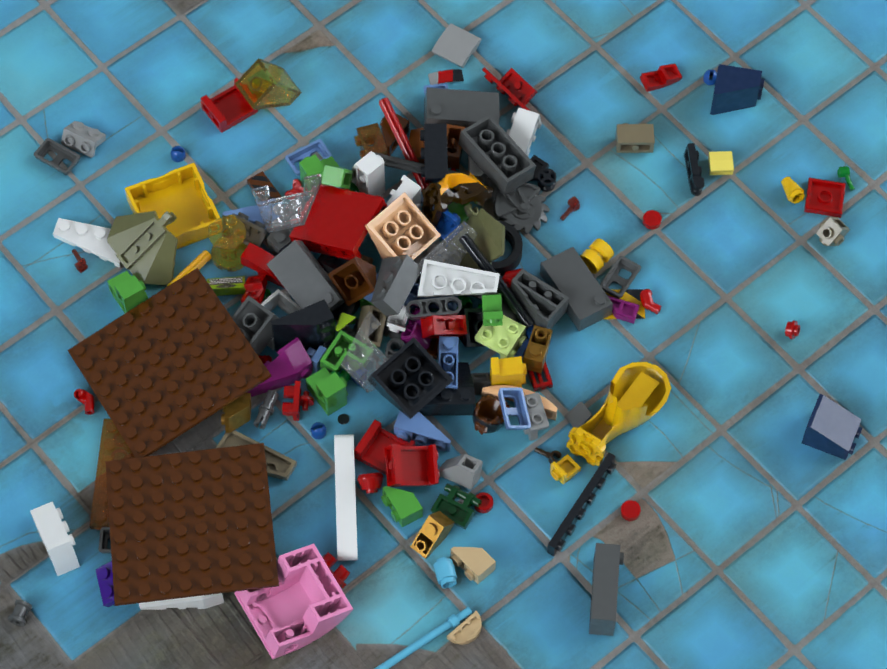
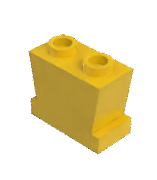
[490,356,527,388]

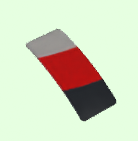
[428,69,464,85]

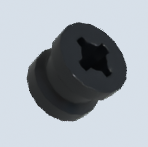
[537,168,556,192]

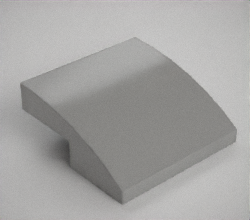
[432,23,482,68]

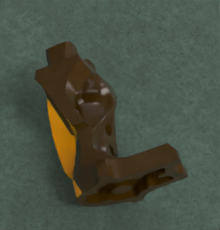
[421,171,493,227]

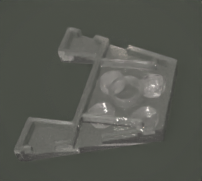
[251,174,322,233]
[341,311,388,393]

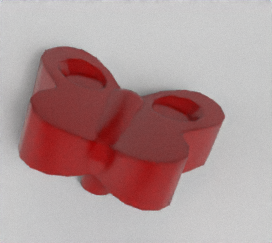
[285,179,308,199]

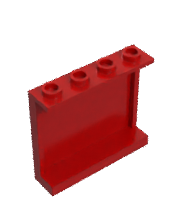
[289,184,388,260]

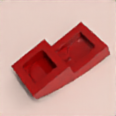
[640,64,682,92]
[241,274,267,304]

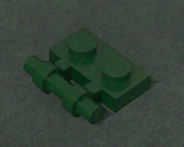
[430,483,482,530]

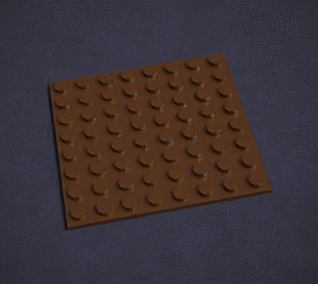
[68,268,272,458]
[105,443,279,606]

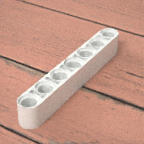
[334,434,358,561]

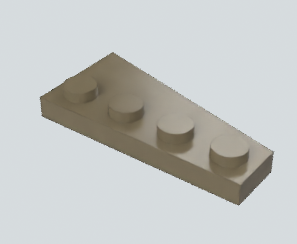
[216,430,297,480]

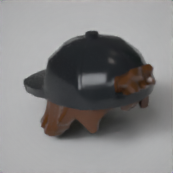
[472,395,510,435]

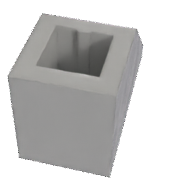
[439,454,483,490]

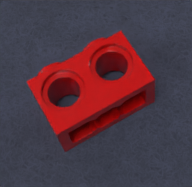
[421,315,467,339]

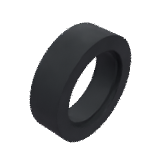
[491,220,523,277]

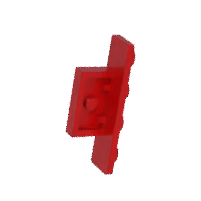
[482,67,538,111]

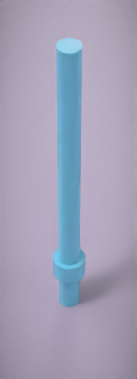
[374,607,472,669]

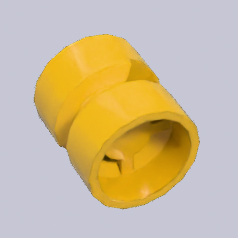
[580,238,614,274]

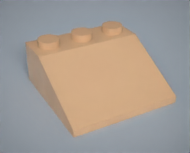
[365,192,441,260]

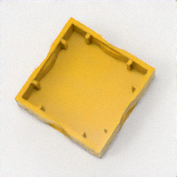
[125,163,223,250]

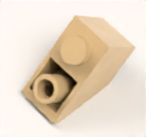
[450,547,496,584]

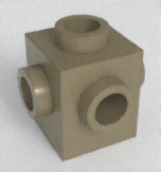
[816,217,850,246]

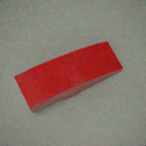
[240,242,285,289]

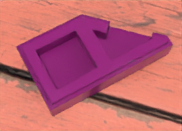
[607,295,640,324]

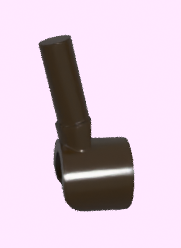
[534,447,562,464]

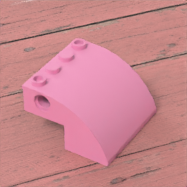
[234,543,353,660]

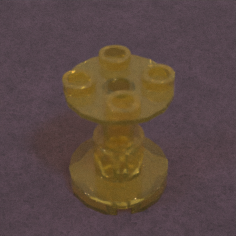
[208,215,247,272]

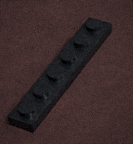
[547,453,616,556]

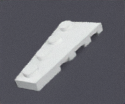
[53,218,122,268]
[417,259,500,298]

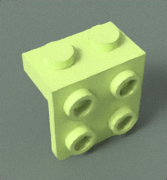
[475,315,527,359]

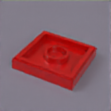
[804,178,846,218]

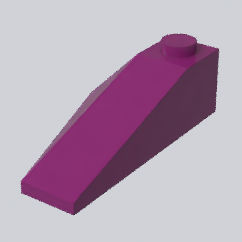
[247,337,313,397]

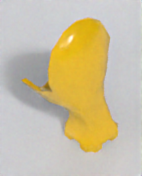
[566,362,671,466]

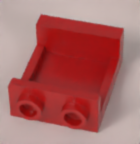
[200,78,259,133]
[354,420,415,475]
[385,444,440,487]

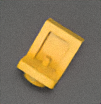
[550,454,581,485]

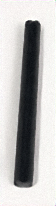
[459,233,534,329]

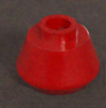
[357,472,384,494]

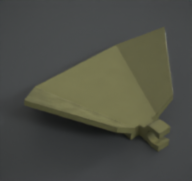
[443,203,505,270]
[107,211,178,285]

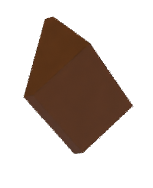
[328,257,377,306]

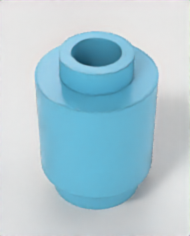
[433,557,458,589]

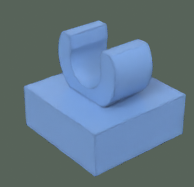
[306,345,327,372]

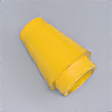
[781,177,805,204]

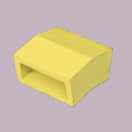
[708,151,734,175]

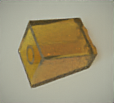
[235,58,302,110]

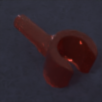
[560,196,580,221]
[72,249,88,273]

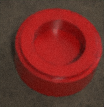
[643,210,662,230]
[474,492,493,513]
[620,500,641,521]

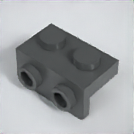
[225,212,269,248]

